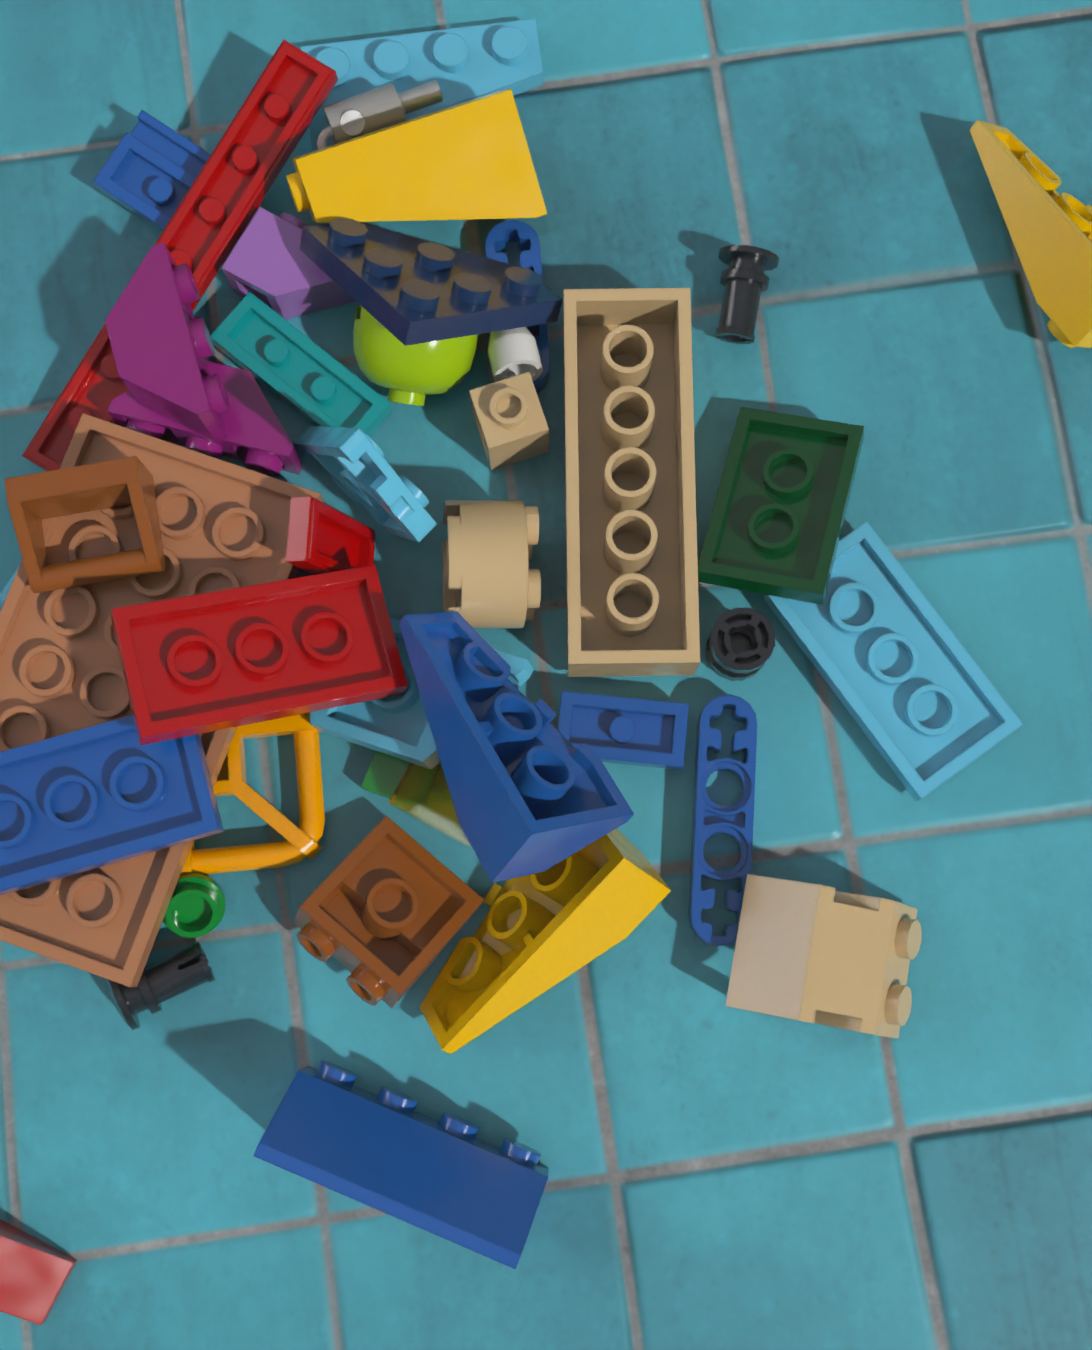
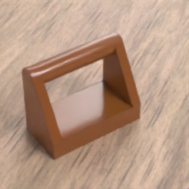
[4,456,165,593]

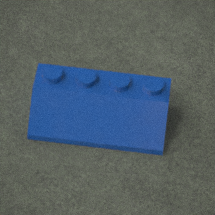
[253,1060,548,1269]

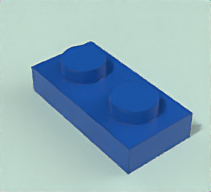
[558,691,689,770]

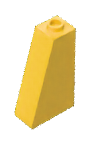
[285,89,547,223]

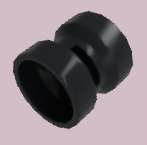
[705,608,775,681]

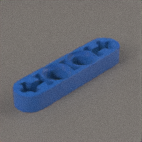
[688,694,757,946]

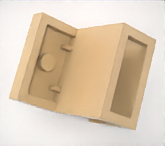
[725,874,922,1039]

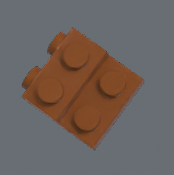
[294,816,484,1008]

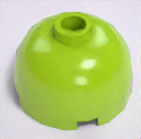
[353,306,478,406]

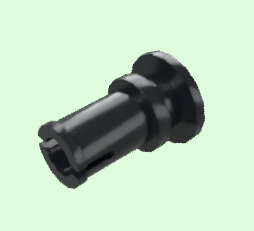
[715,245,779,344]
[108,941,215,1030]

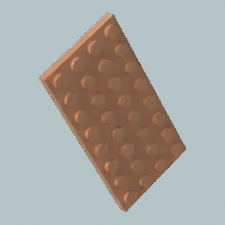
[0,413,324,987]

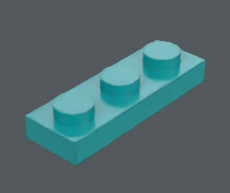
[210,291,392,437]

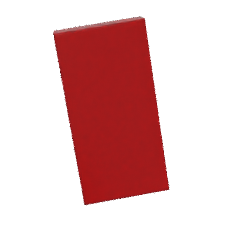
[285,496,376,575]

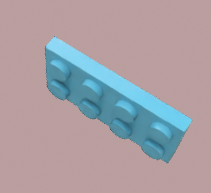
[763,522,1023,801]

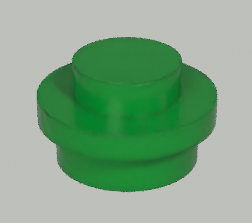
[163,873,225,938]

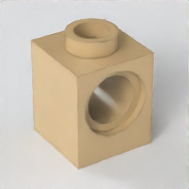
[469,372,549,471]

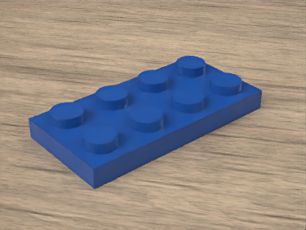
[0,715,224,895]

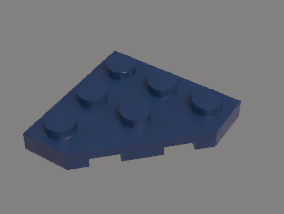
[299,218,563,346]

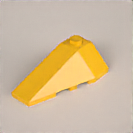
[969,120,1092,348]
[420,828,671,1054]

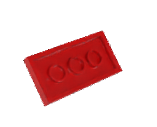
[111,565,408,745]

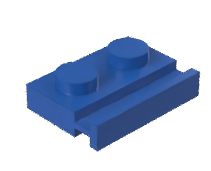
[93,110,211,231]

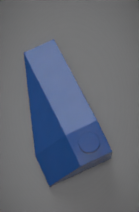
[399,611,634,883]

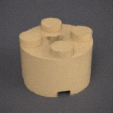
[442,500,541,629]

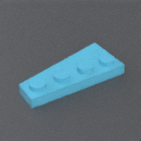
[301,18,543,151]

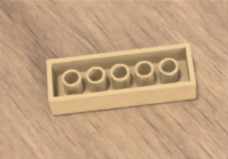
[563,288,700,677]

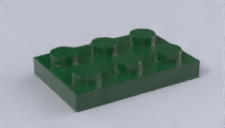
[698,407,864,605]

